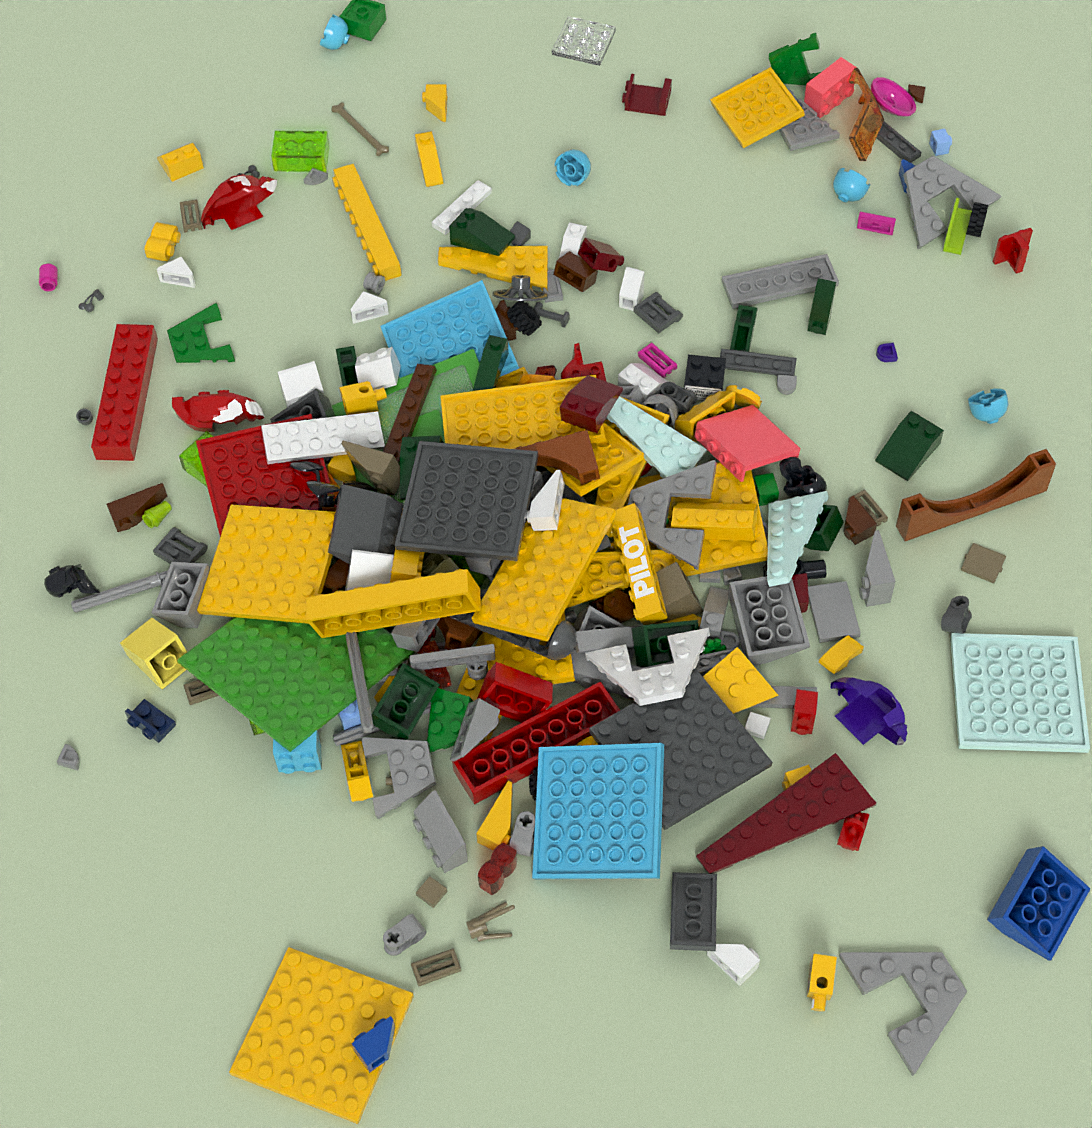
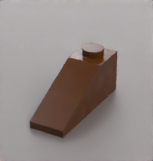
[106,483,168,532]

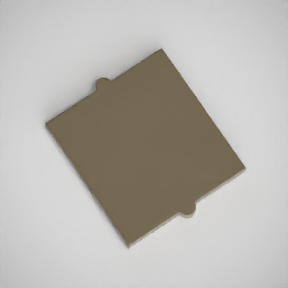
[961,543,1006,583]

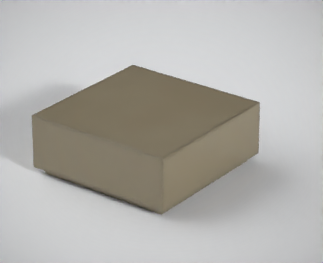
[416,876,448,908]

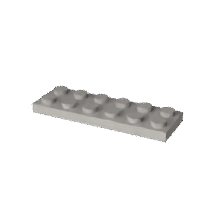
[722,254,839,309]

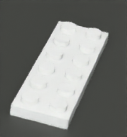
[261,412,385,464]

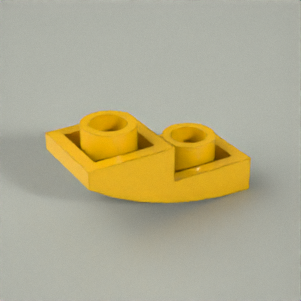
[819,635,864,674]

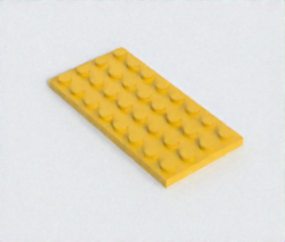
[440,375,606,449]
[472,498,616,641]

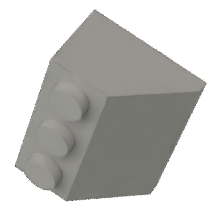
[152,562,210,628]
[412,790,468,873]

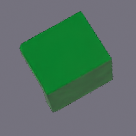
[754,473,779,506]

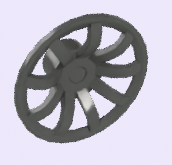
[493,275,548,301]

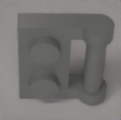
[633,292,683,334]
[153,527,208,564]

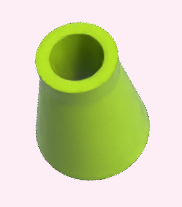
[142,501,172,528]

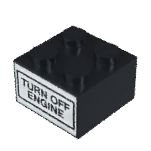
[684,354,726,401]

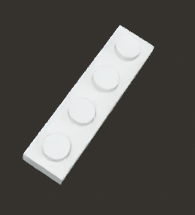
[432,180,492,235]

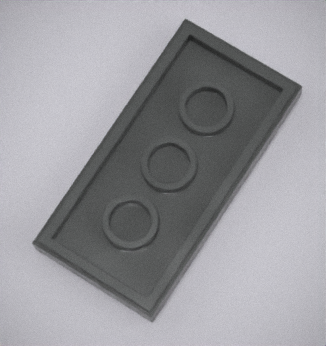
[670,872,717,951]

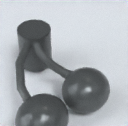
[236,165,260,178]
[78,289,104,312]

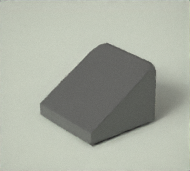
[510,221,531,246]

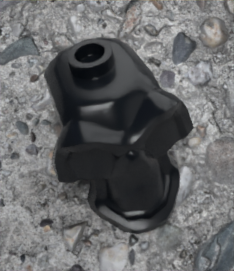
[779,457,827,497]
[44,564,100,598]

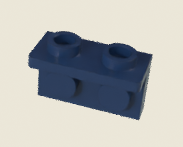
[125,699,176,743]

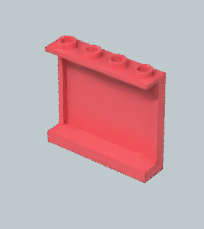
[694,405,801,482]

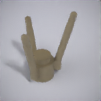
[466,902,515,942]

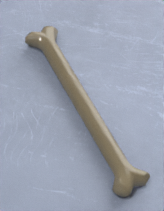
[331,102,389,156]

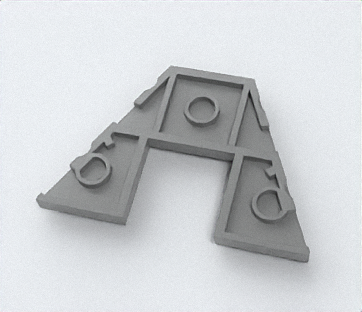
[904,156,1001,249]
[628,460,717,570]
[839,952,967,1076]

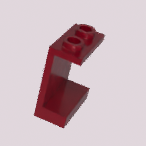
[622,74,672,116]

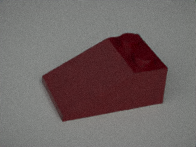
[560,375,623,434]

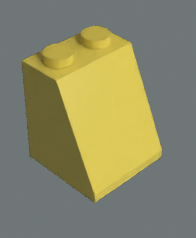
[120,618,187,689]

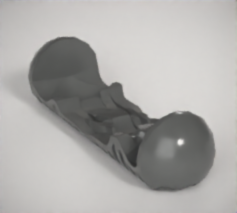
[449,589,577,661]

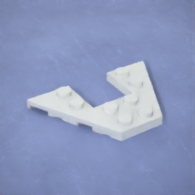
[585,628,710,706]

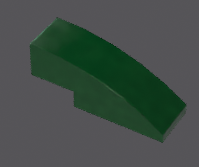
[730,305,758,352]
[336,346,358,386]

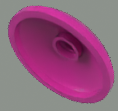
[871,77,916,117]

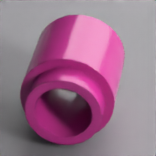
[39,263,58,291]

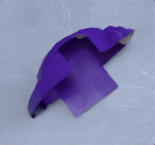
[830,677,908,745]

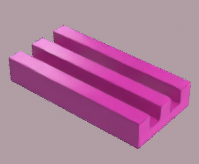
[857,212,896,235]
[638,342,677,378]

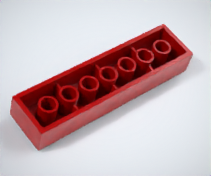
[91,324,158,461]
[452,681,620,805]

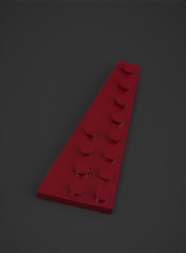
[696,753,877,874]

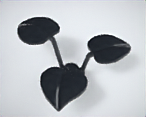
[289,461,378,511]

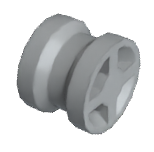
[363,272,385,294]
[466,661,488,680]

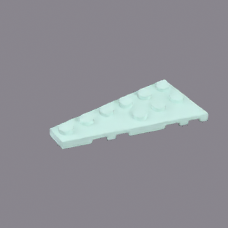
[607,396,707,479]
[767,491,829,587]

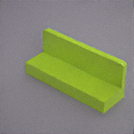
[943,198,972,255]

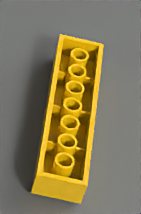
[306,569,481,638]

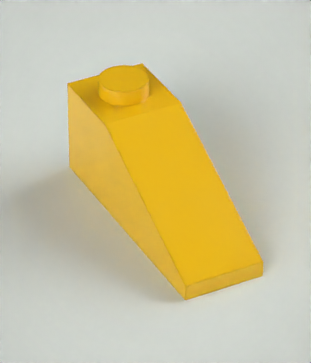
[415,131,443,187]
[341,741,373,802]
[476,781,513,854]

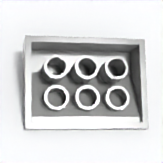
[728,576,810,666]

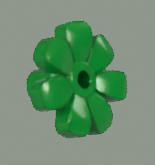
[702,638,726,655]

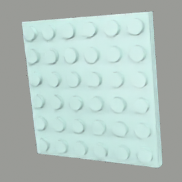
[950,633,1090,753]

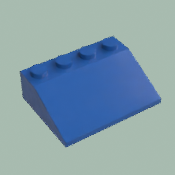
[987,846,1091,961]

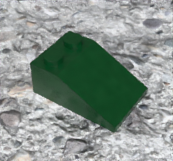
[449,208,515,256]
[875,411,944,481]
[400,436,444,500]
[804,505,844,551]
[631,620,703,668]
[372,663,440,740]

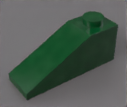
[807,278,837,335]
[473,335,509,391]

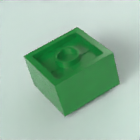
[339,0,387,41]

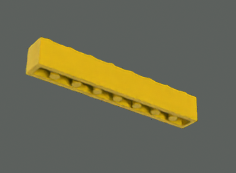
[332,164,401,281]

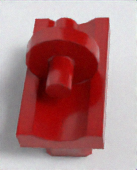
[837,812,870,851]

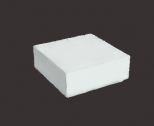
[745,712,771,739]

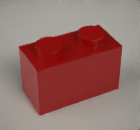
[791,689,818,735]

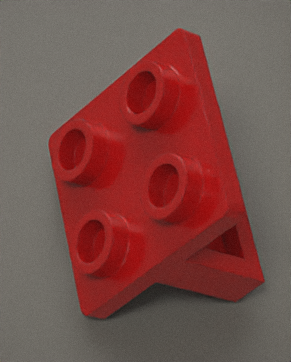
[993,228,1033,274]

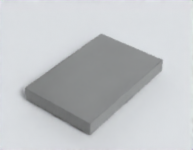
[808,581,861,643]

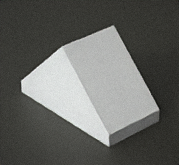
[157,257,196,288]
[350,291,389,324]

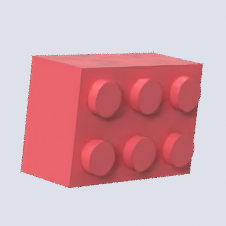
[804,57,857,118]

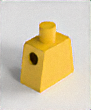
[339,381,387,415]

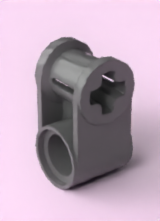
[660,382,697,415]
[941,596,972,634]

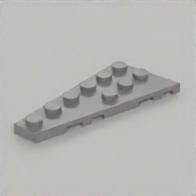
[752,73,840,151]

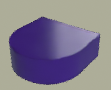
[876,343,898,362]

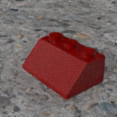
[477,662,553,723]

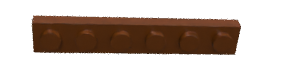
[383,364,437,466]

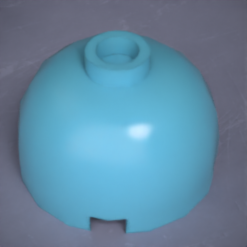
[320,14,350,50]
[555,149,591,186]
[833,168,870,202]
[968,388,1009,424]

